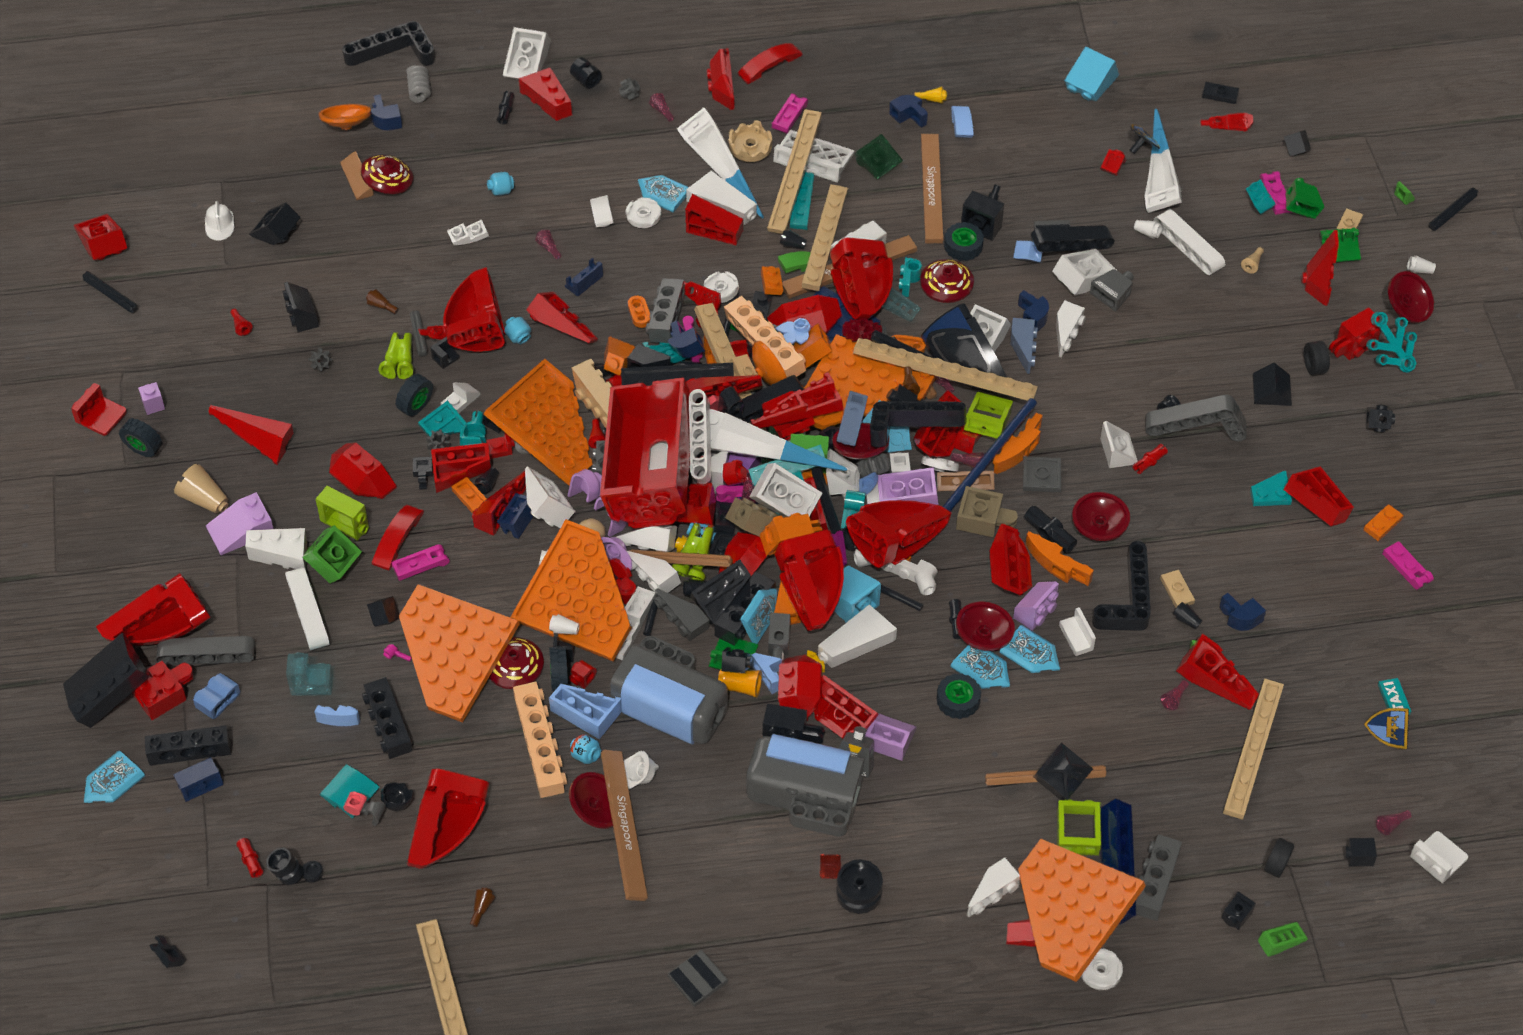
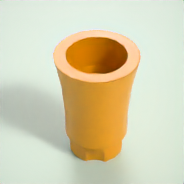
[718,669,762,698]

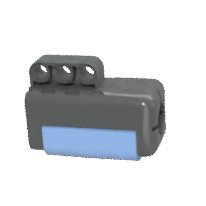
[610,636,728,744]
[746,734,865,837]

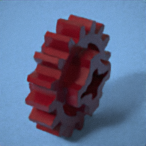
[842,318,882,342]

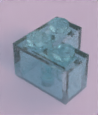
[286,652,333,695]

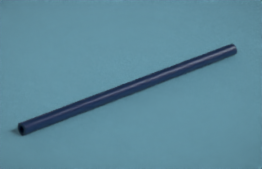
[917,398,1037,552]

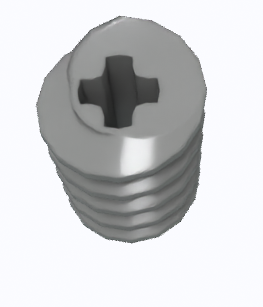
[406,66,431,103]

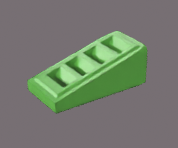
[1258,922,1308,957]

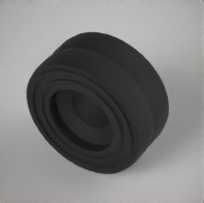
[1304,341,1330,375]
[1264,837,1295,878]

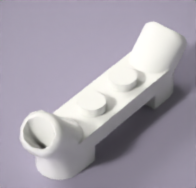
[854,549,938,595]

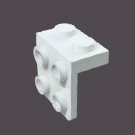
[1410,831,1468,884]

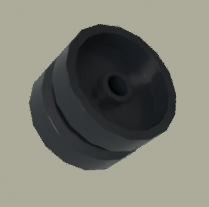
[836,859,883,914]

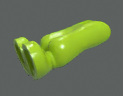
[378,332,414,379]
[671,523,713,581]

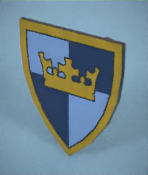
[1130,124,1160,154]
[1364,708,1409,749]

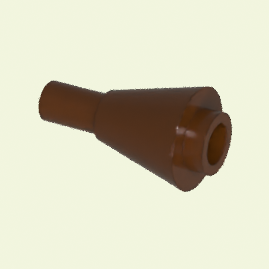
[366,289,399,314]
[902,366,920,395]
[470,887,496,927]

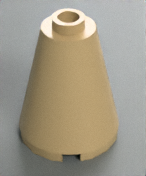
[174,464,229,514]

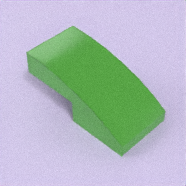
[778,251,811,273]

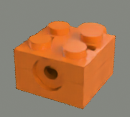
[759,513,823,556]

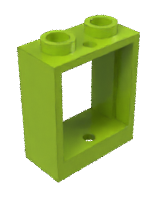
[964,392,1013,438]
[316,486,369,540]
[1057,799,1101,856]

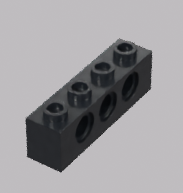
[714,572,776,646]
[362,677,413,759]
[145,725,231,766]

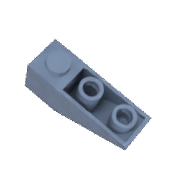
[1010,318,1038,374]
[837,391,868,446]

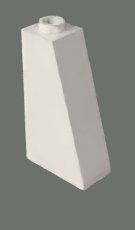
[686,171,757,225]
[818,605,897,668]

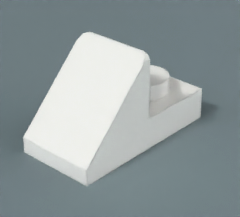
[441,382,481,413]

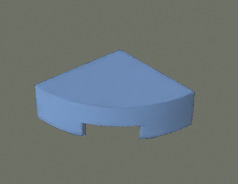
[859,472,879,495]

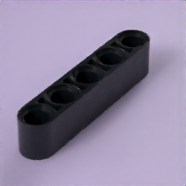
[1030,225,1115,252]

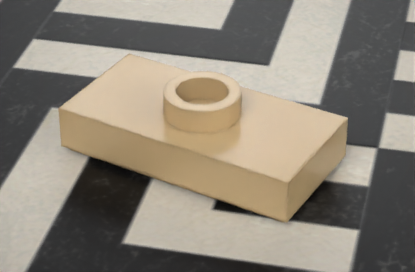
[1336,209,1363,229]
[729,354,763,393]
[1160,570,1195,608]

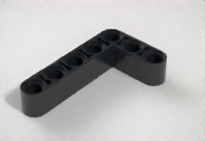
[342,21,435,66]
[718,375,805,423]
[870,401,967,448]
[1092,541,1151,631]

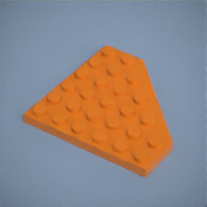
[804,334,937,430]
[484,359,592,486]
[510,519,632,661]
[399,584,520,723]
[1018,839,1146,982]

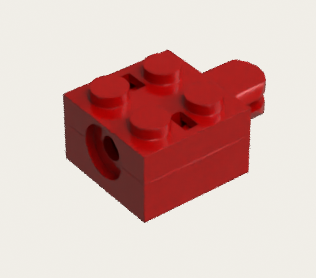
[1329,307,1382,361]
[132,661,194,720]

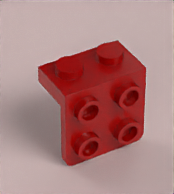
[71,383,127,436]
[762,391,815,440]

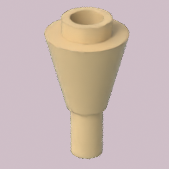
[1241,247,1264,273]

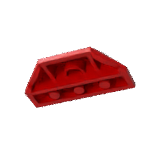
[707,48,734,110]
[767,295,842,333]
[914,391,963,458]
[329,443,397,499]
[990,523,1032,595]
[778,655,822,721]
[814,675,879,739]

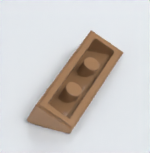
[340,151,373,200]
[936,471,995,492]

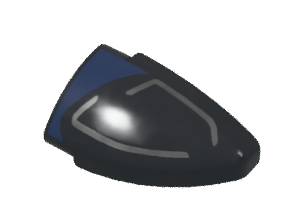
[921,304,1008,394]

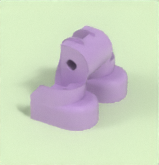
[567,469,628,537]

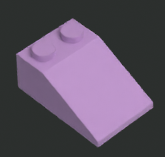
[878,467,939,505]
[206,492,273,555]

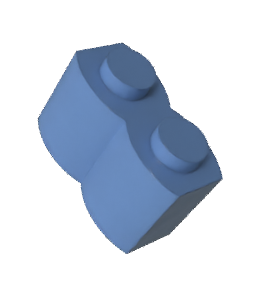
[193,673,240,719]

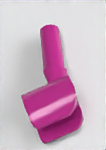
[383,644,412,661]

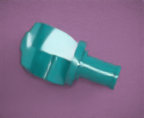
[460,411,486,446]

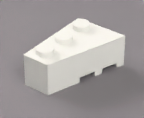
[245,528,308,571]

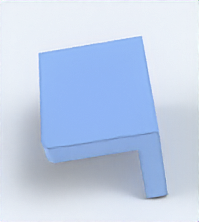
[1014,241,1042,263]

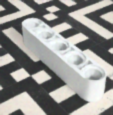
[1154,209,1225,275]
[689,389,711,484]
[285,567,330,651]

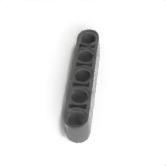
[156,636,255,665]

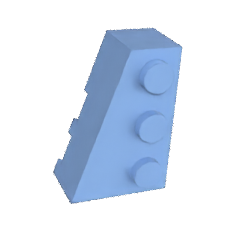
[549,684,622,739]

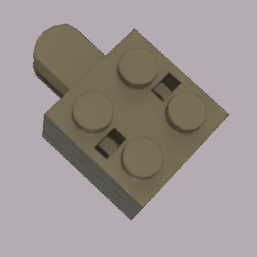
[956,486,1018,537]
[725,497,778,537]

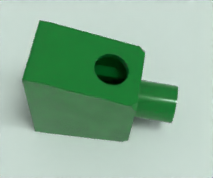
[1286,178,1324,219]

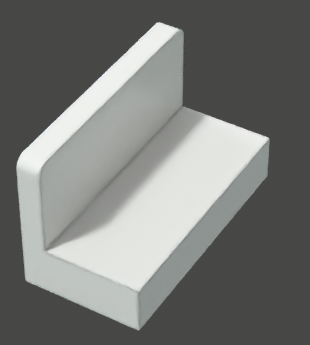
[1059,607,1096,656]

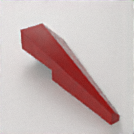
[750,372,844,428]
[208,405,294,465]

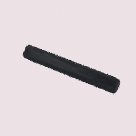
[1429,187,1478,231]
[82,271,138,313]
[871,330,934,358]
[812,467,842,534]

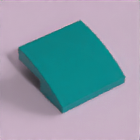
[320,764,379,819]

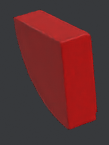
[609,558,632,578]

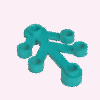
[1367,312,1417,372]

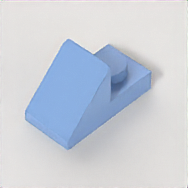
[752,653,782,694]

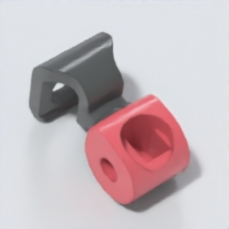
[343,792,386,826]

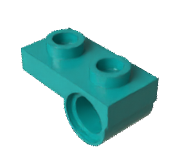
[1246,179,1276,214]
[899,257,922,297]
[841,490,866,528]

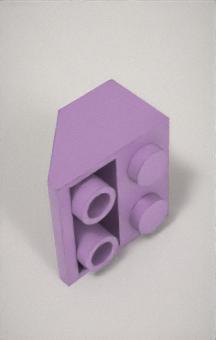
[1013,582,1059,631]
[865,714,916,761]

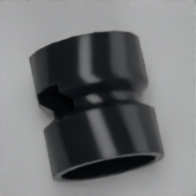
[570,57,602,89]
[266,847,304,885]

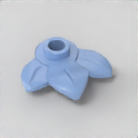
[776,318,811,344]

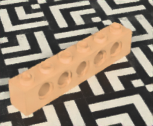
[724,296,806,377]
[513,682,567,798]

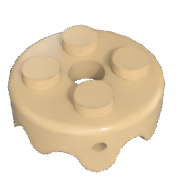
[729,120,772,162]

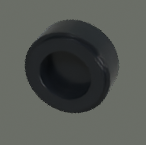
[303,861,323,883]

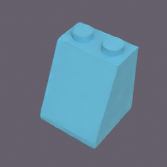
[1065,47,1119,101]
[834,565,881,623]

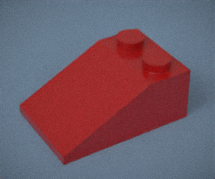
[74,214,127,260]

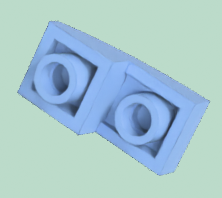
[951,106,973,138]
[315,705,360,726]

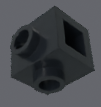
[1366,404,1395,432]

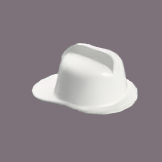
[205,201,234,241]
[624,751,659,789]

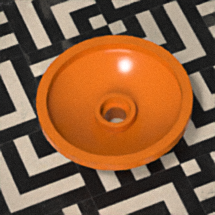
[319,104,371,130]
[752,341,787,385]

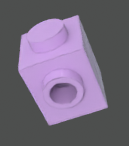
[138,382,165,415]

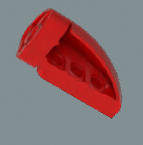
[830,237,893,320]
[443,267,505,352]
[846,500,951,568]
[774,530,844,631]
[96,573,211,646]
[407,769,489,869]

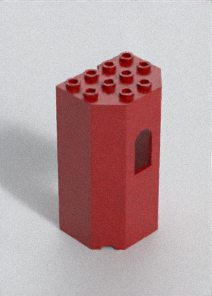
[600,378,690,528]

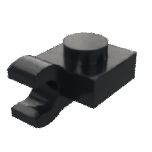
[413,457,433,490]
[150,935,186,968]

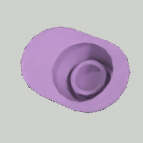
[601,537,632,571]

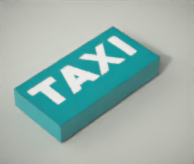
[1378,678,1411,715]

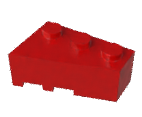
[519,68,572,121]
[685,194,743,245]

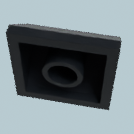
[1252,362,1292,406]

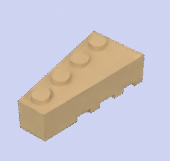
[572,359,612,428]

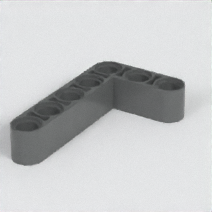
[1146,395,1247,441]

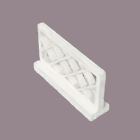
[773,130,854,182]

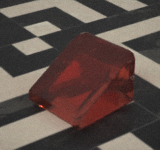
[820,854,841,879]

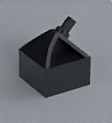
[961,184,1004,241]
[1033,742,1093,801]

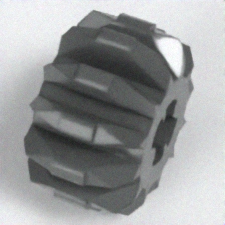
[857,453,890,478]

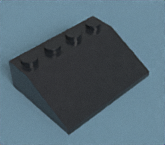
[63,633,150,728]

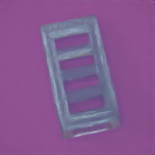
[882,287,921,322]

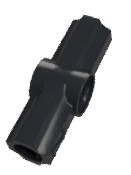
[1024,506,1077,553]

